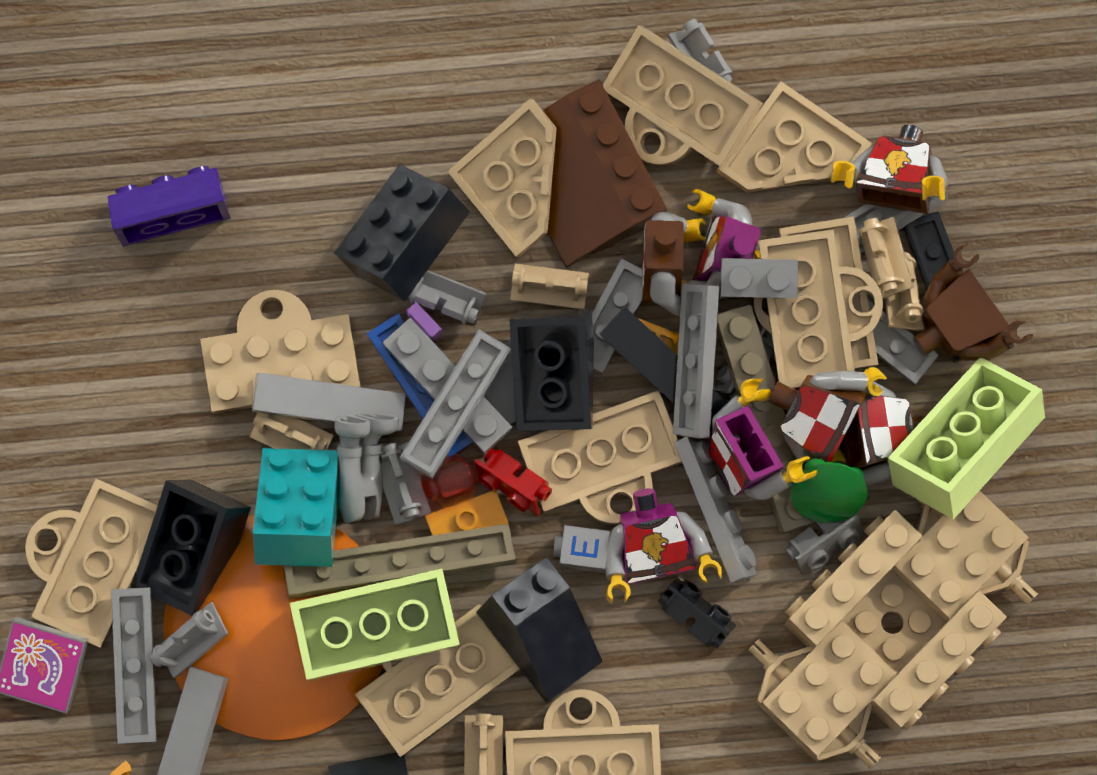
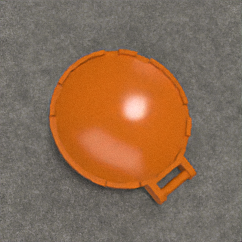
[163,515,383,740]

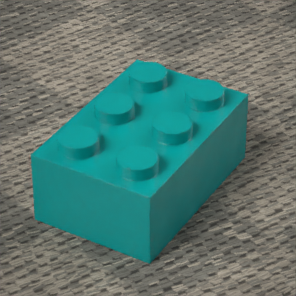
[253,448,339,567]

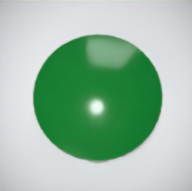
[790,459,867,523]

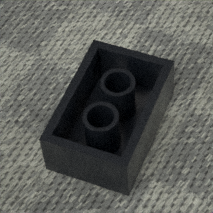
[334,164,470,302]

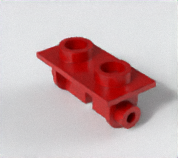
[474,449,552,516]

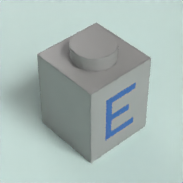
[553,525,610,573]

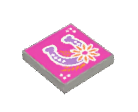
[0,617,89,714]

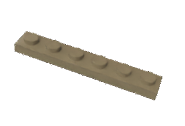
[716,304,815,532]
[283,524,516,600]

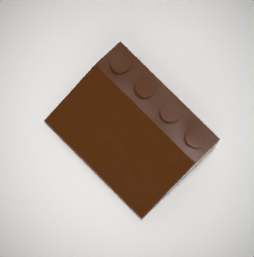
[543,79,667,267]

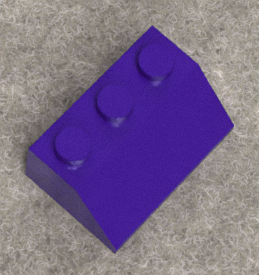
[107,166,231,247]

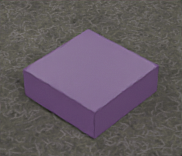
[406,302,442,343]

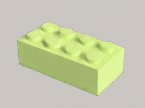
[888,358,1045,520]
[290,569,460,681]

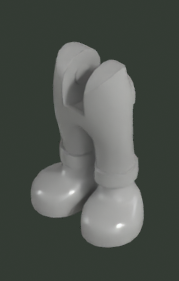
[335,413,399,523]

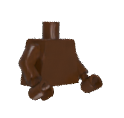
[913,243,1033,361]

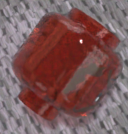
[420,454,479,508]

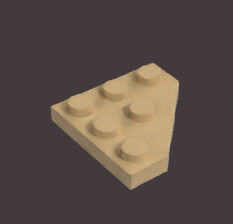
[717,81,872,193]
[447,99,557,257]

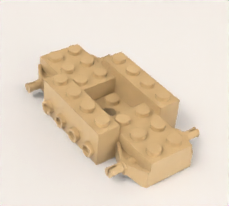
[748,491,1038,769]

